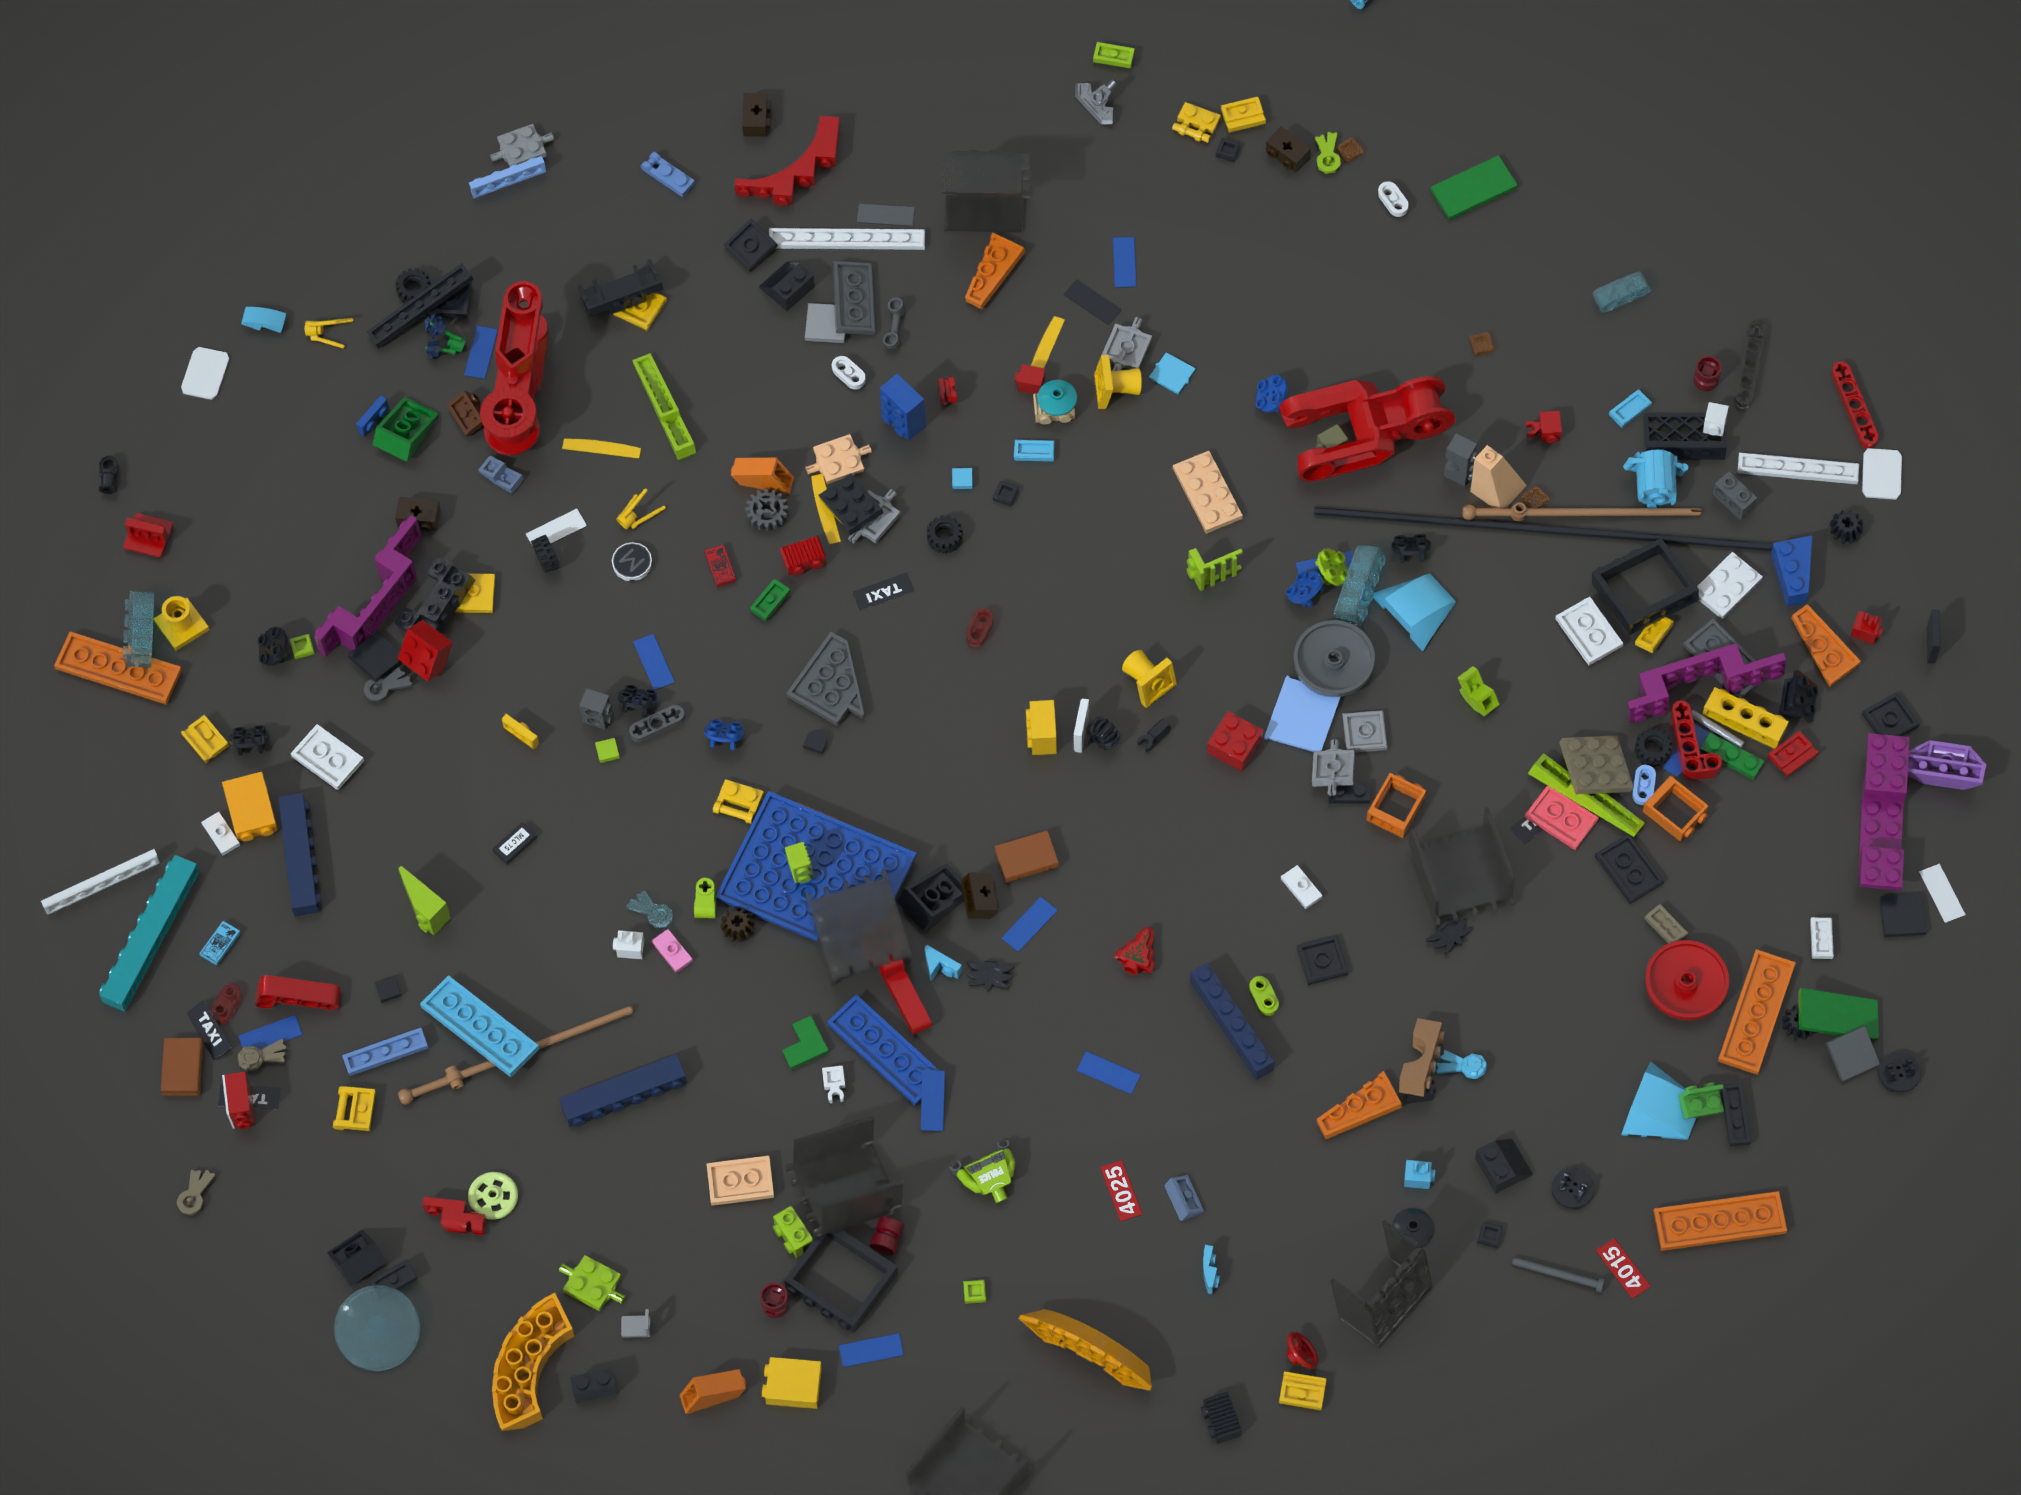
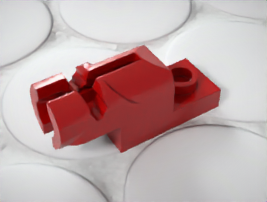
[422,1197,486,1235]

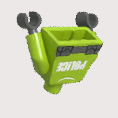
[949,1140,1015,1203]

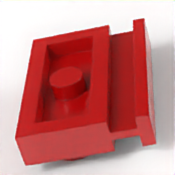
[1768,731,1819,778]

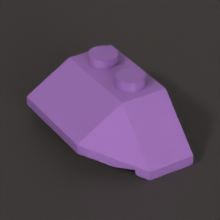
[1908,740,1987,790]

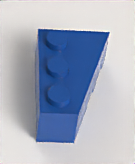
[1771,535,1812,607]

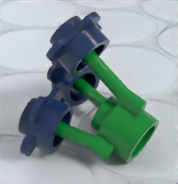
[424,313,466,360]

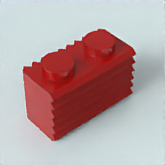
[780,536,826,576]

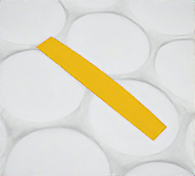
[1031,316,1065,368]
[562,439,641,458]
[811,474,841,544]

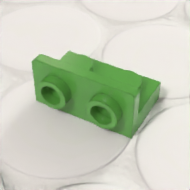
[1678,1082,1724,1120]

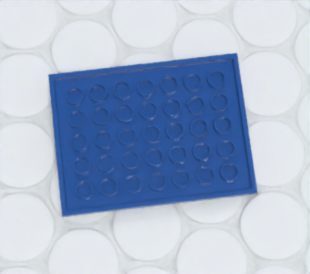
[715,791,917,962]

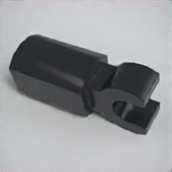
[1137,719,1171,752]

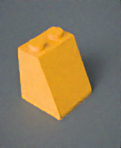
[222,772,278,841]

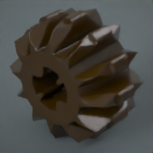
[720,907,755,943]

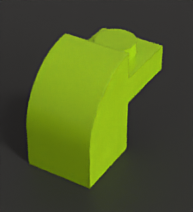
[1458,666,1500,716]

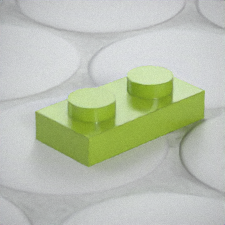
[1093,42,1135,69]

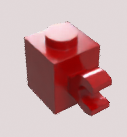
[1526,411,1562,443]
[1850,611,1884,644]

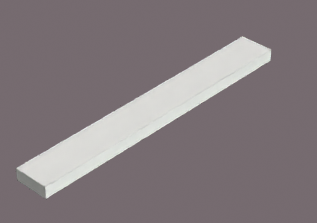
[769,228,925,250]

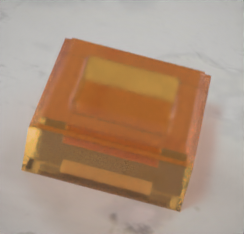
[1336,137,1364,163]
[1469,332,1494,356]
[1521,485,1550,508]

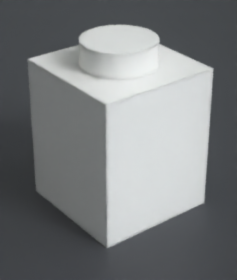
[1703,402,1729,436]

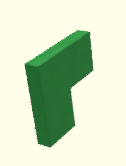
[782,1016,829,1070]

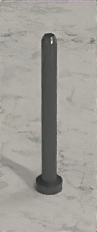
[1512,1257,1605,1293]

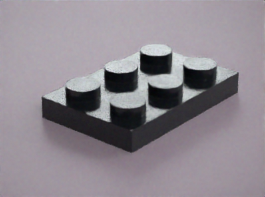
[818,473,883,535]

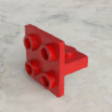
[123,513,173,558]

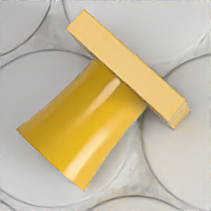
[1094,355,1142,409]
[153,596,210,651]
[1122,650,1177,708]

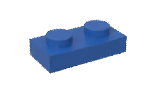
[356,395,389,437]

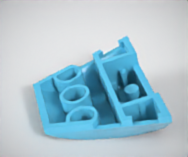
[1371,573,1456,651]
[1621,1062,1696,1140]

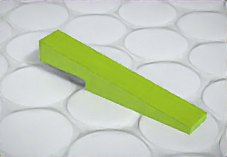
[632,353,696,460]
[1528,753,1645,837]

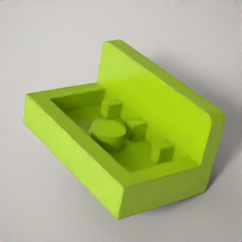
[773,1206,813,1258]

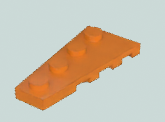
[965,232,1026,309]
[1317,1071,1402,1139]

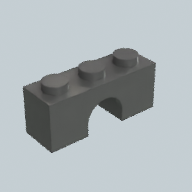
[1443,433,1478,486]

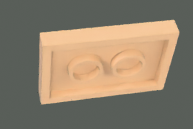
[707,1156,774,1206]

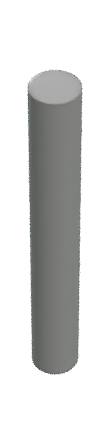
[1692,709,1745,748]

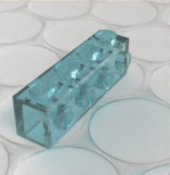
[1333,545,1385,626]
[123,591,154,668]

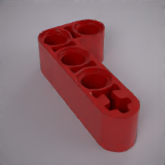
[1671,700,1722,781]
[878,950,932,1035]
[255,975,340,1010]

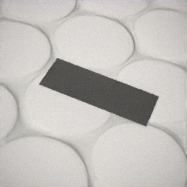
[857,203,915,226]

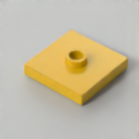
[454,574,495,613]

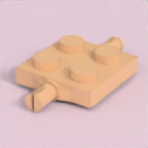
[805,434,872,484]

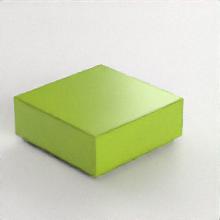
[290,634,315,659]
[595,738,620,763]
[963,1280,986,1304]

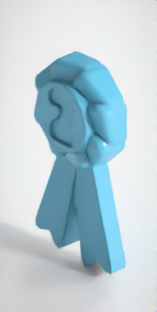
[1436,1050,1487,1079]

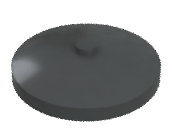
[1294,620,1375,697]

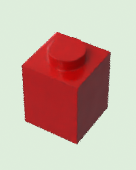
[1015,364,1045,394]

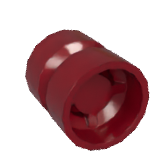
[1693,356,1722,391]
[870,1217,905,1255]
[760,1283,789,1318]

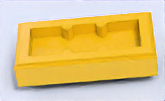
[1635,617,1674,653]
[502,714,539,749]

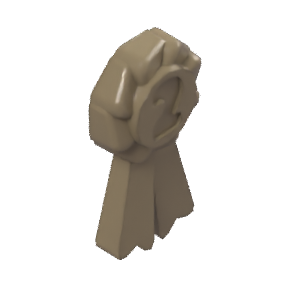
[237,1039,287,1071]
[177,1170,216,1216]

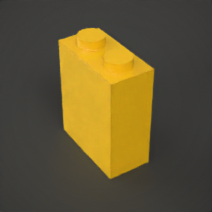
[762,1357,822,1409]

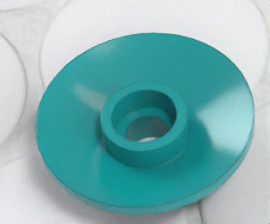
[1037,380,1077,416]

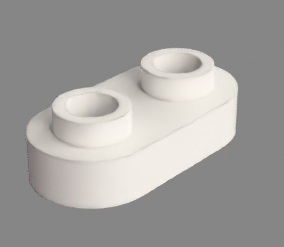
[1378,182,1408,217]
[832,356,866,389]

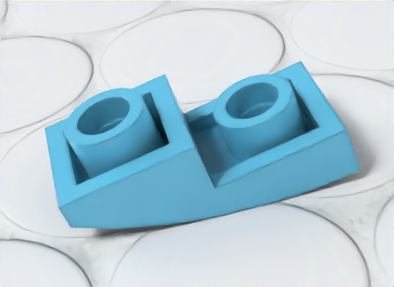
[241,307,286,333]
[1203,1244,1220,1294]

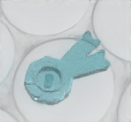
[626,890,673,928]

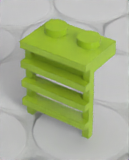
[1186,548,1243,591]

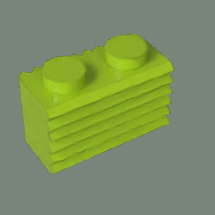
[785,842,814,883]

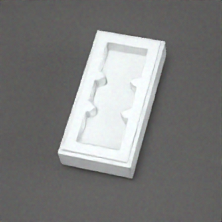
[201,812,240,856]
[1281,865,1322,909]
[1810,917,1833,959]

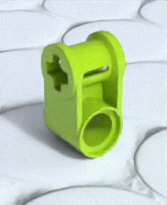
[694,877,716,918]

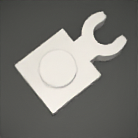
[822,1065,845,1103]

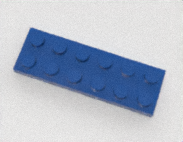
[827,994,939,1106]

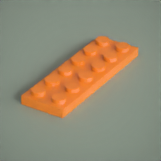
[54,632,182,705]
[1718,949,1796,1075]
[1653,1191,1787,1251]

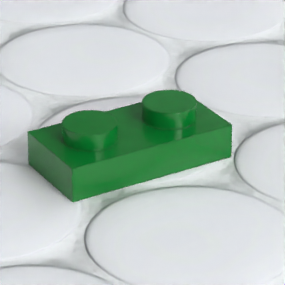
[750,579,791,621]

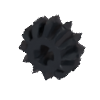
[1829,509,1864,544]
[1087,716,1121,750]
[1781,1005,1814,1041]

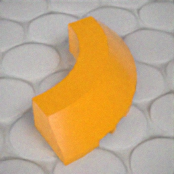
[492,1293,575,1431]
[1018,1309,1152,1391]

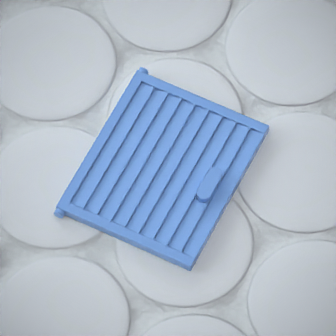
[1264,676,1341,752]

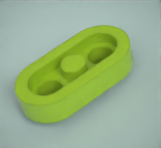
[1249,976,1279,1016]

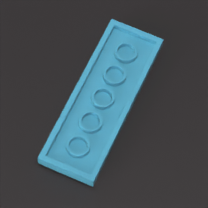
[420,975,539,1077]

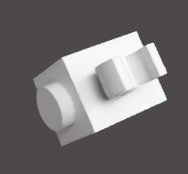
[613,930,645,959]

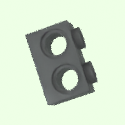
[1713,472,1757,520]
[579,688,614,730]

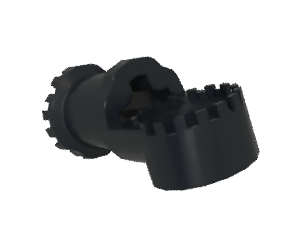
[99,455,119,494]

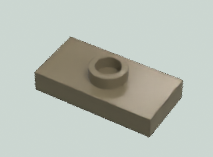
[1644,904,1688,944]

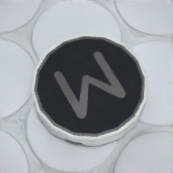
[612,542,652,581]

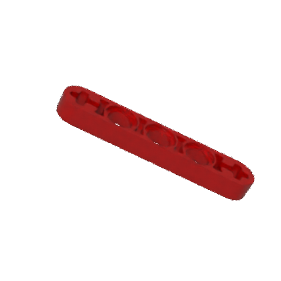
[1831,361,1879,449]

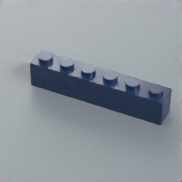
[278,793,322,916]
[1190,962,1274,1080]
[559,1054,687,1127]

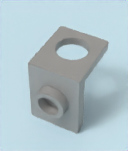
[621,1309,651,1338]

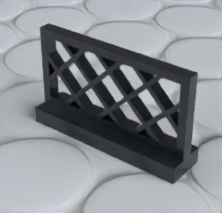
[1643,413,1727,460]

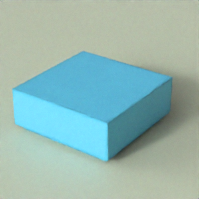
[952,468,972,489]

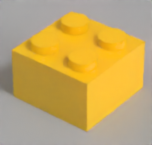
[1026,700,1057,755]

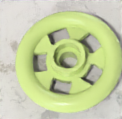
[468,1172,518,1220]

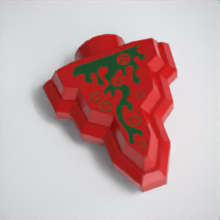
[1114,926,1155,975]

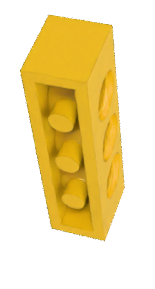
[1702,687,1789,749]

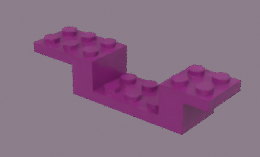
[314,515,422,657]
[1627,643,1786,723]
[1858,733,1909,891]

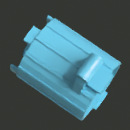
[1623,450,1688,508]

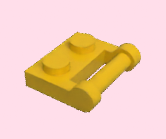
[713,779,764,824]
[333,1086,376,1131]

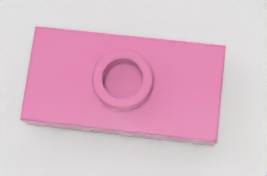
[652,929,693,973]

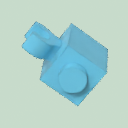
[1404,1160,1435,1189]

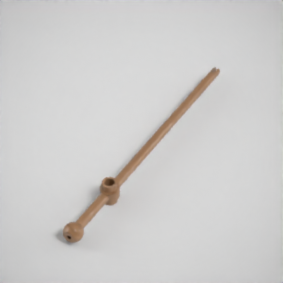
[1462,502,1702,522]
[398,1006,634,1105]

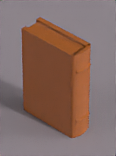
[994,830,1059,883]
[161,1038,204,1096]

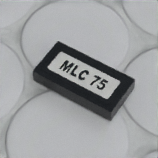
[493,822,537,864]

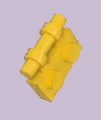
[1172,102,1221,143]

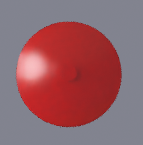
[1645,940,1729,1021]

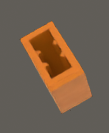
[731,458,794,495]
[680,1369,746,1414]

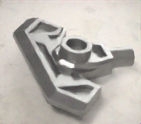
[1075,79,1118,125]

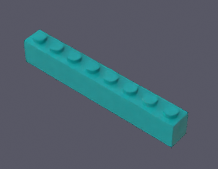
[99,855,200,1012]

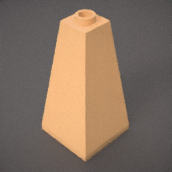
[1470,445,1527,508]

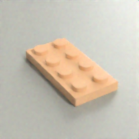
[1173,451,1243,534]

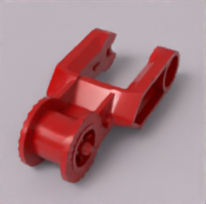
[480,281,549,456]
[1279,376,1455,482]

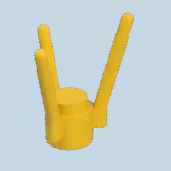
[305,318,354,348]
[616,488,666,530]

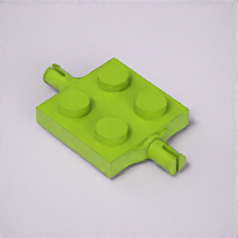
[559,1255,626,1311]

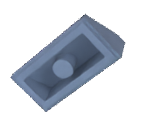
[1164,1175,1204,1221]

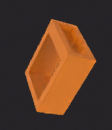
[1367,773,1426,838]
[1643,776,1709,842]

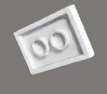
[1697,552,1763,619]
[1555,597,1623,665]
[291,724,364,790]

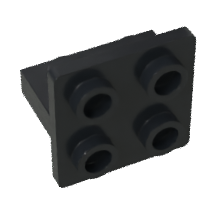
[1779,669,1818,723]

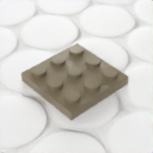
[1559,736,1634,794]

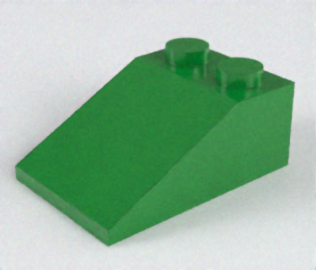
[373,397,439,462]

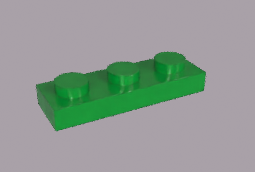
[1700,733,1764,780]

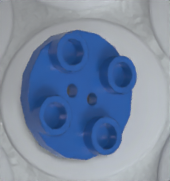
[1256,375,1288,413]
[1285,571,1324,608]
[704,719,744,750]

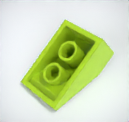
[398,866,451,936]

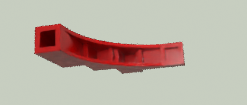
[735,116,840,206]

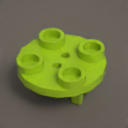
[1315,548,1350,586]

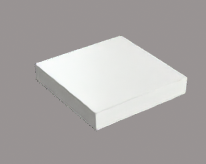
[1074,698,1089,753]

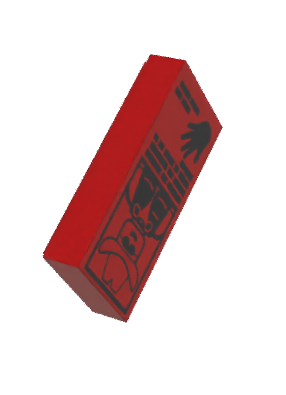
[705,544,736,587]

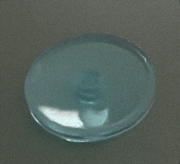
[334,1285,420,1371]

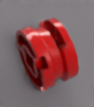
[938,376,957,405]

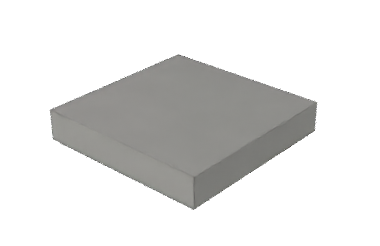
[805,303,845,343]
[1342,710,1387,753]

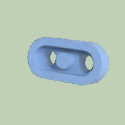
[1632,765,1656,805]

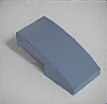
[478,456,524,494]

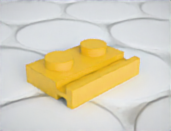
[1221,97,1266,133]
[181,715,229,763]
[1279,1371,1326,1410]

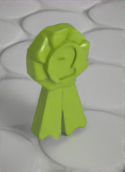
[1315,132,1341,174]

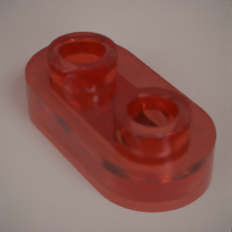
[966,608,993,646]
[210,983,242,1023]

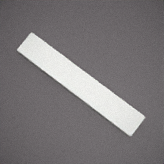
[1737,452,1859,484]
[41,849,160,915]

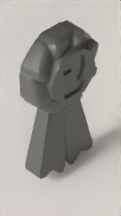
[363,667,413,702]

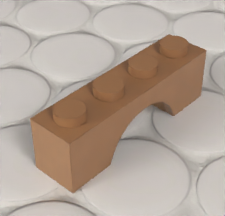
[1399,1018,1445,1097]

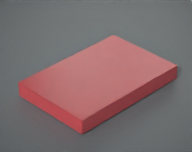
[1525,785,1599,851]

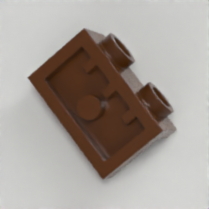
[447,391,483,436]

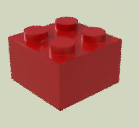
[397,620,453,681]
[1207,711,1263,772]

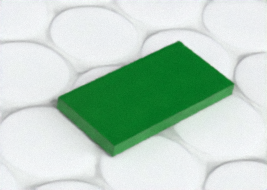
[1430,155,1518,220]
[1798,988,1879,1041]

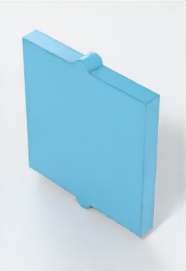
[1149,353,1195,394]

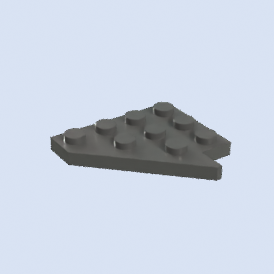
[786,632,865,726]

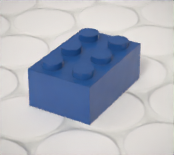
[880,374,926,441]

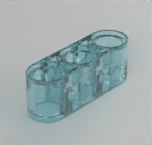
[1592,271,1651,313]

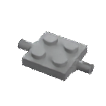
[490,124,554,167]
[1102,317,1152,371]
[848,489,900,544]
[1312,739,1355,796]

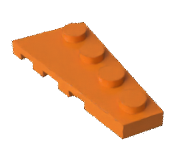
[1791,604,1861,688]

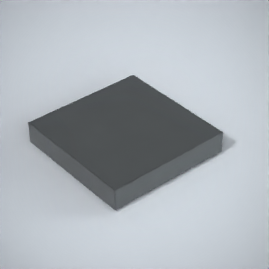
[1826,1025,1880,1081]

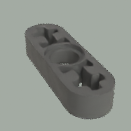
[629,705,685,743]

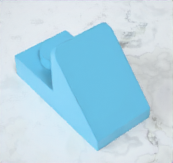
[924,945,962,981]

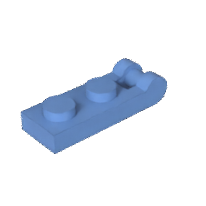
[641,152,695,197]

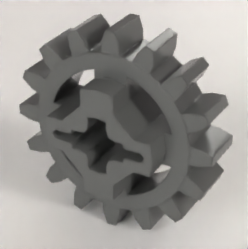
[745,488,789,531]

